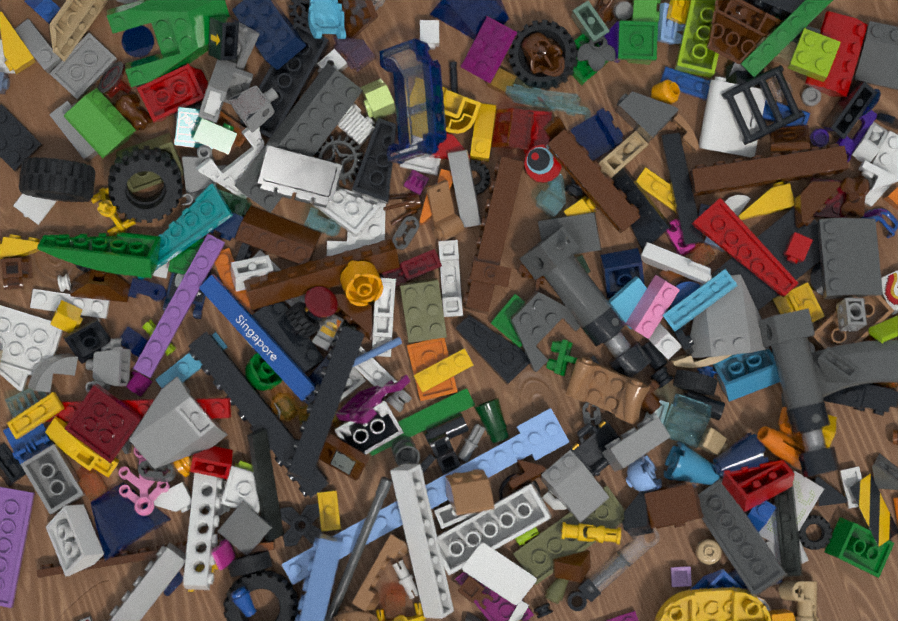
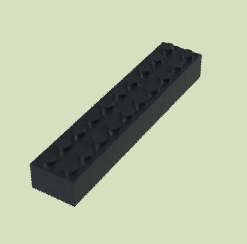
[188,331,330,498]

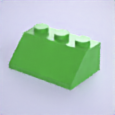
[64,88,136,158]

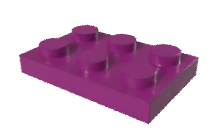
[461,16,517,83]

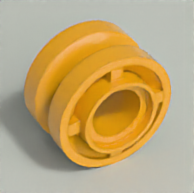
[173,455,193,478]

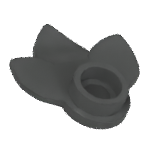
[577,36,616,71]

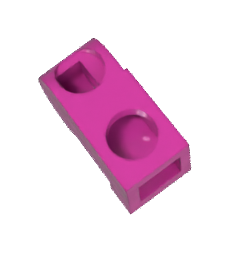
[665,219,695,256]

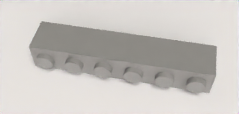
[104,542,186,621]

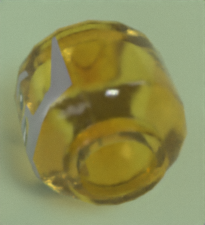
[271,392,299,421]

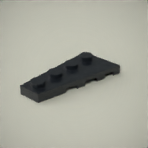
[611,167,672,251]
[455,315,530,385]

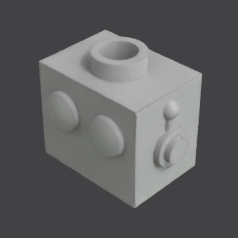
[836,298,867,332]

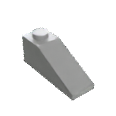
[14,19,62,74]

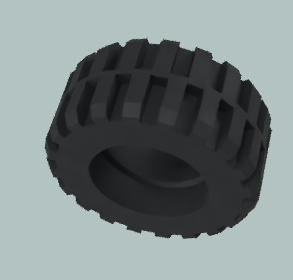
[108,146,183,223]
[19,157,96,202]
[223,569,299,621]

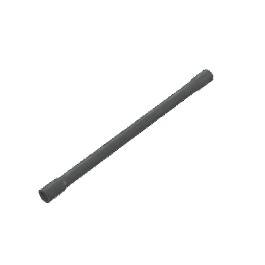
[324,477,393,621]

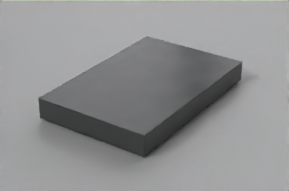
[538,212,602,254]

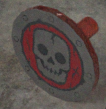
[98,62,131,98]

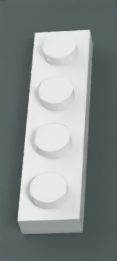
[30,289,110,319]

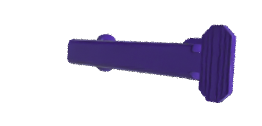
[836,107,877,162]

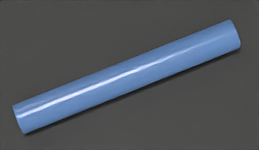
[353,337,402,367]

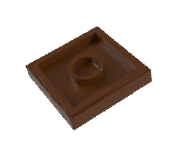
[770,125,810,151]

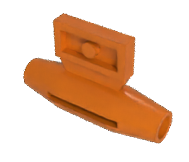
[757,407,805,469]

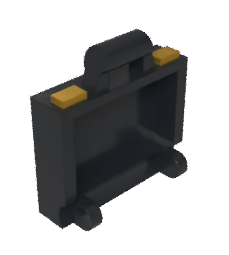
[569,419,622,477]

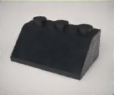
[332,397,404,455]

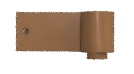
[426,180,464,241]

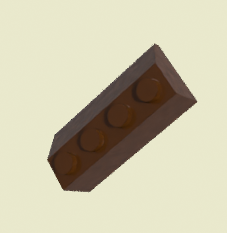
[235,206,322,265]

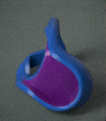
[860,208,898,238]

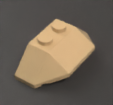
[49,0,108,62]

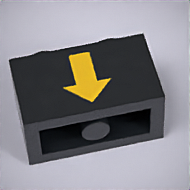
[208,16,239,61]

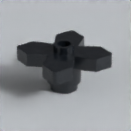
[280,504,323,547]

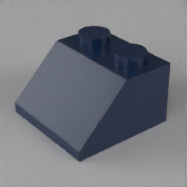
[600,248,644,298]

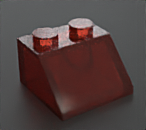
[491,108,534,150]

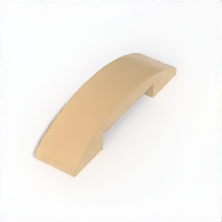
[670,354,731,368]

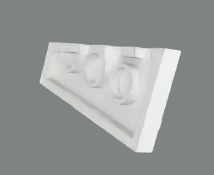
[865,131,898,207]
[310,189,380,237]

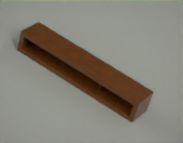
[545,129,640,233]

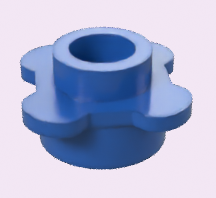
[697,366,717,378]

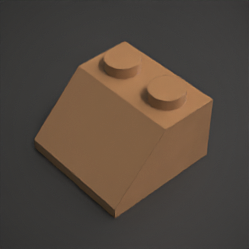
[445,469,495,516]

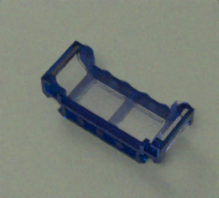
[379,38,447,165]

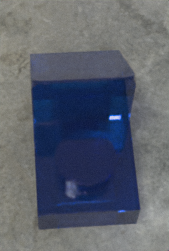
[120,326,149,357]

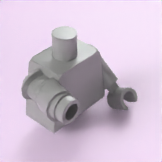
[182,145,227,206]
[86,338,131,393]

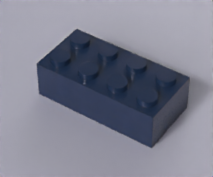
[232,0,306,70]

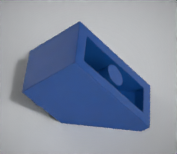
[24,0,61,24]
[746,501,776,532]

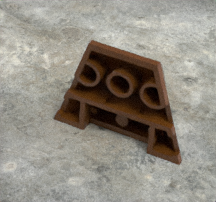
[707,0,781,64]

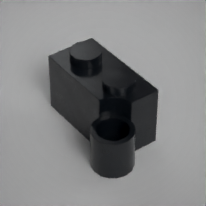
[853,384,898,416]

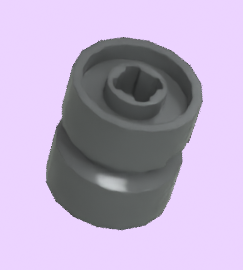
[391,436,420,466]

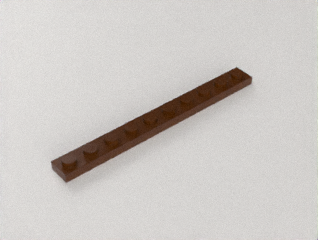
[36,535,232,578]

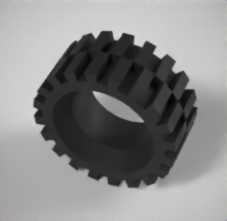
[509,20,578,90]

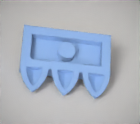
[657,3,684,45]

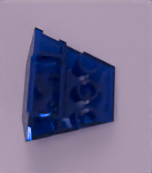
[430,0,510,40]
[90,482,171,561]

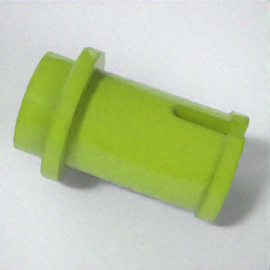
[515,527,539,546]

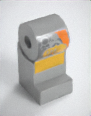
[312,314,344,351]

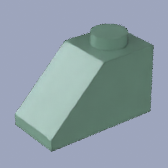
[571,1,610,42]

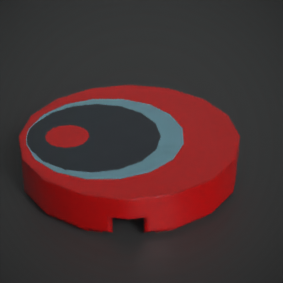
[523,144,562,183]

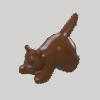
[112,93,153,130]
[841,171,870,217]

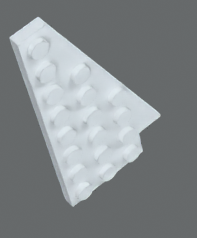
[0,305,63,392]

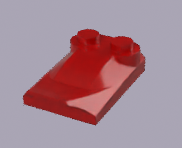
[137,64,209,123]

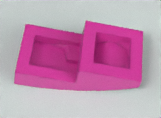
[211,539,236,571]

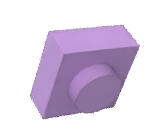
[670,566,692,587]

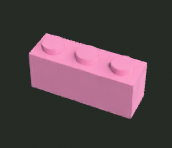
[626,275,680,339]

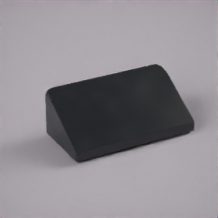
[0,443,26,487]

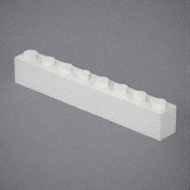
[391,464,454,619]

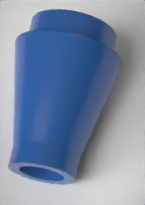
[231,586,256,617]

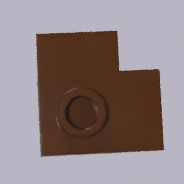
[1,258,33,290]

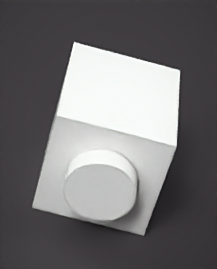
[420,20,439,50]

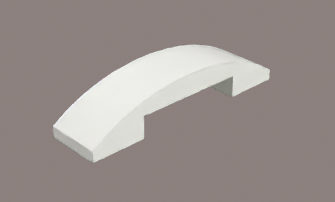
[438,240,463,317]

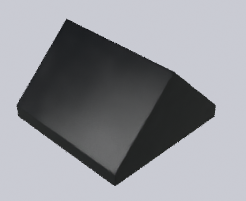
[63,318,112,364]

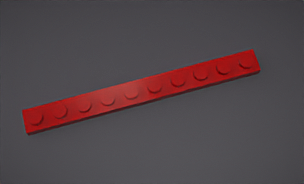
[46,398,231,422]

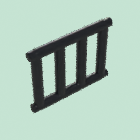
[722,65,804,145]

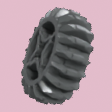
[315,135,363,186]

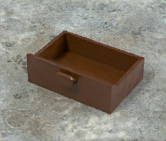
[644,483,704,528]

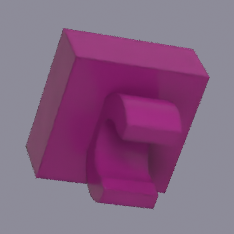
[403,170,429,196]
[126,371,152,397]

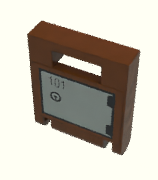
[318,434,369,480]

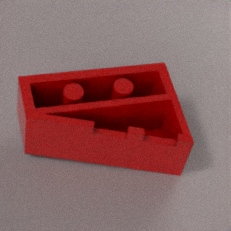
[722,460,795,512]

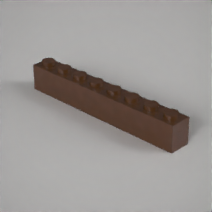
[243,239,400,310]

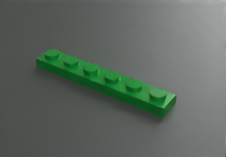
[741,0,833,77]

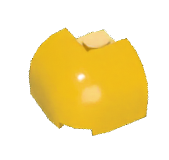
[432,90,482,134]

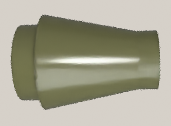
[545,578,569,604]

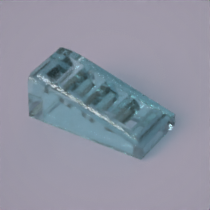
[5,388,46,418]

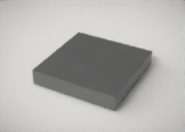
[217,501,273,556]

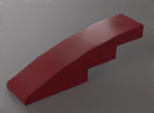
[379,249,442,288]

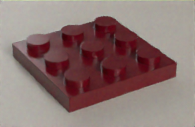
[64,383,143,464]

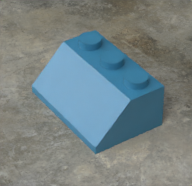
[712,349,780,402]

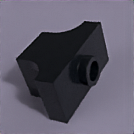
[428,432,461,474]

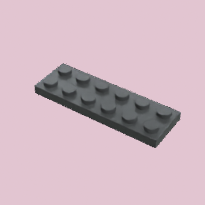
[698,478,787,597]

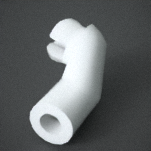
[542,491,567,510]

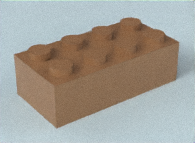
[809,296,894,350]

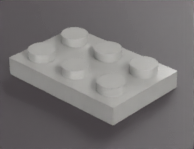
[50,33,118,101]

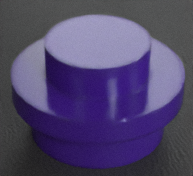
[810,128,829,148]

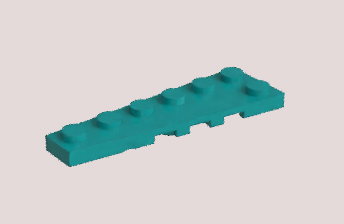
[137,183,233,280]

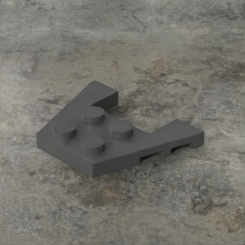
[509,291,581,372]

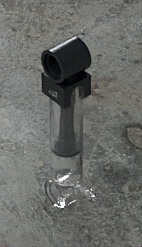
[567,528,660,611]

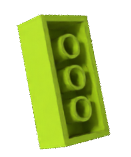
[675,0,719,78]

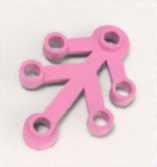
[118,447,170,516]

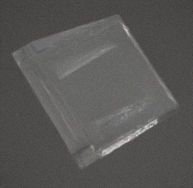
[767,77,793,103]

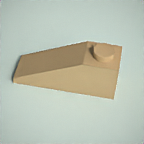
[599,131,649,178]
[696,428,728,456]

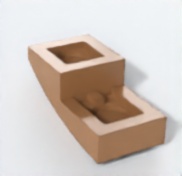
[672,114,699,153]

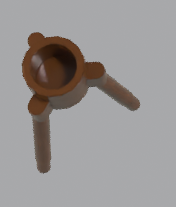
[594,0,633,23]
[383,193,422,225]

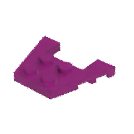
[335,375,410,424]

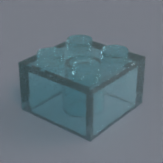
[663,393,712,448]

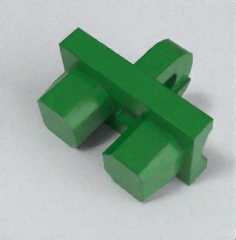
[546,339,578,377]

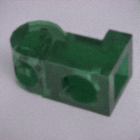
[218,189,252,217]

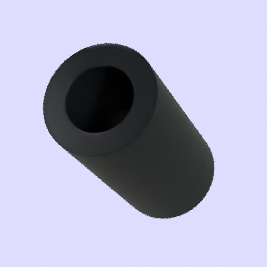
[680,390,725,421]
[424,413,469,445]

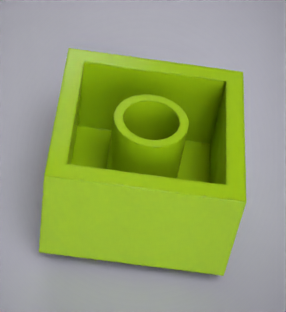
[788,28,841,82]

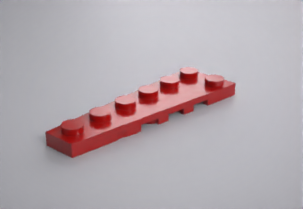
[692,198,799,297]

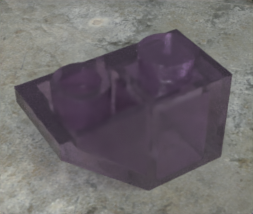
[333,36,375,72]

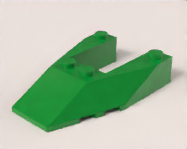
[107,0,231,87]

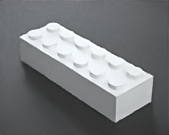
[437,482,552,575]

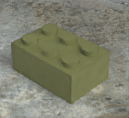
[400,278,447,343]

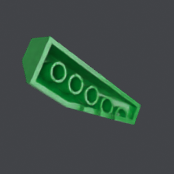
[37,232,161,278]

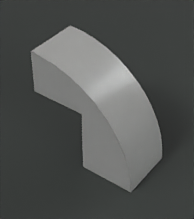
[28,353,78,392]

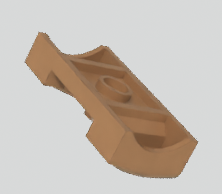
[566,357,650,424]
[352,533,409,611]

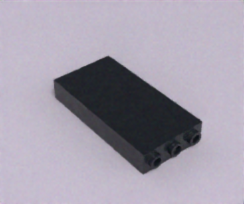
[711,207,820,311]

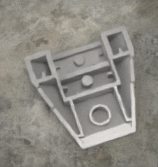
[690,274,769,358]

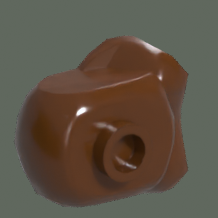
[522,32,565,77]

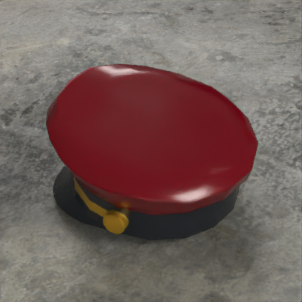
[304,287,338,321]

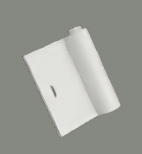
[698,77,766,157]

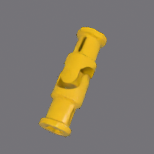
[561,522,621,545]

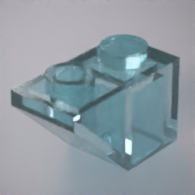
[535,174,566,218]

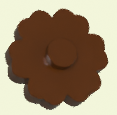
[641,380,662,415]

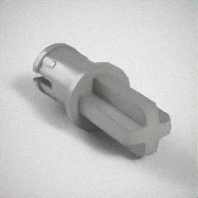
[457,424,485,462]

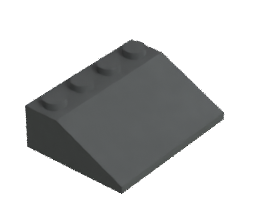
[854,21,898,90]
[817,218,883,300]

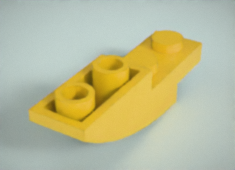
[0,234,40,259]
[45,416,120,478]

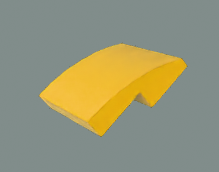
[773,282,825,323]

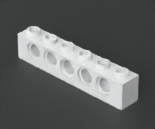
[183,473,223,590]

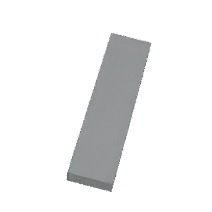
[448,149,482,228]

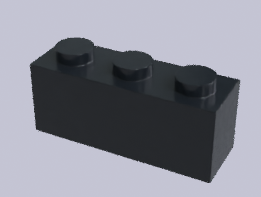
[821,80,878,139]

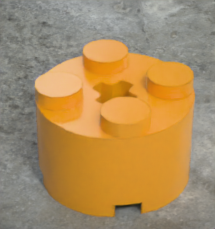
[340,261,384,306]

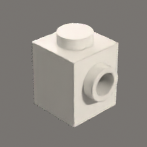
[317,49,348,73]

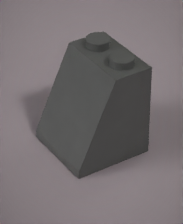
[616,91,679,143]

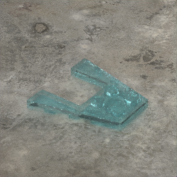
[505,84,591,119]

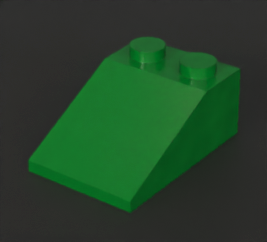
[824,517,894,578]

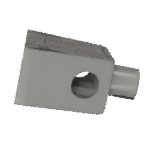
[228,86,278,133]

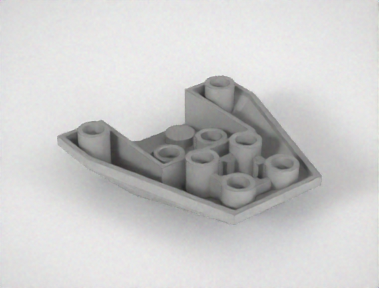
[129,376,227,469]

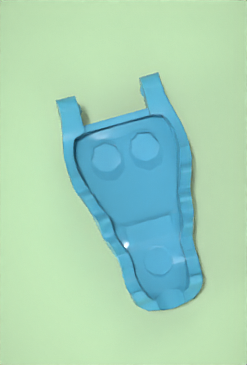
[308,0,346,39]

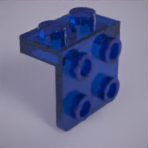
[570,108,624,161]

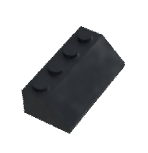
[252,301,324,374]

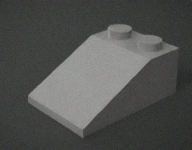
[541,450,609,523]

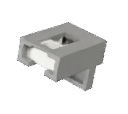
[198,60,253,123]

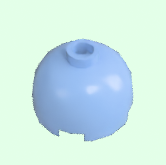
[626,455,662,493]

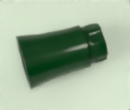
[474,398,509,443]

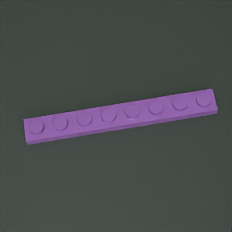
[133,234,225,378]

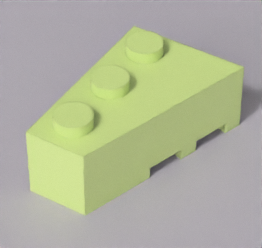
[360,78,396,122]

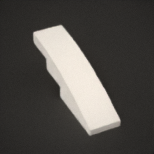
[372,278,396,357]

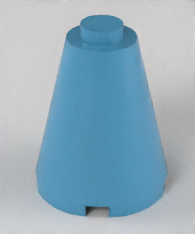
[664,442,720,485]

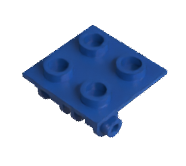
[3,423,54,464]

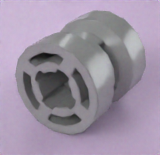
[386,389,412,412]

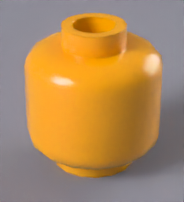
[651,80,680,105]

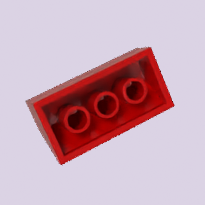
[805,11,868,97]

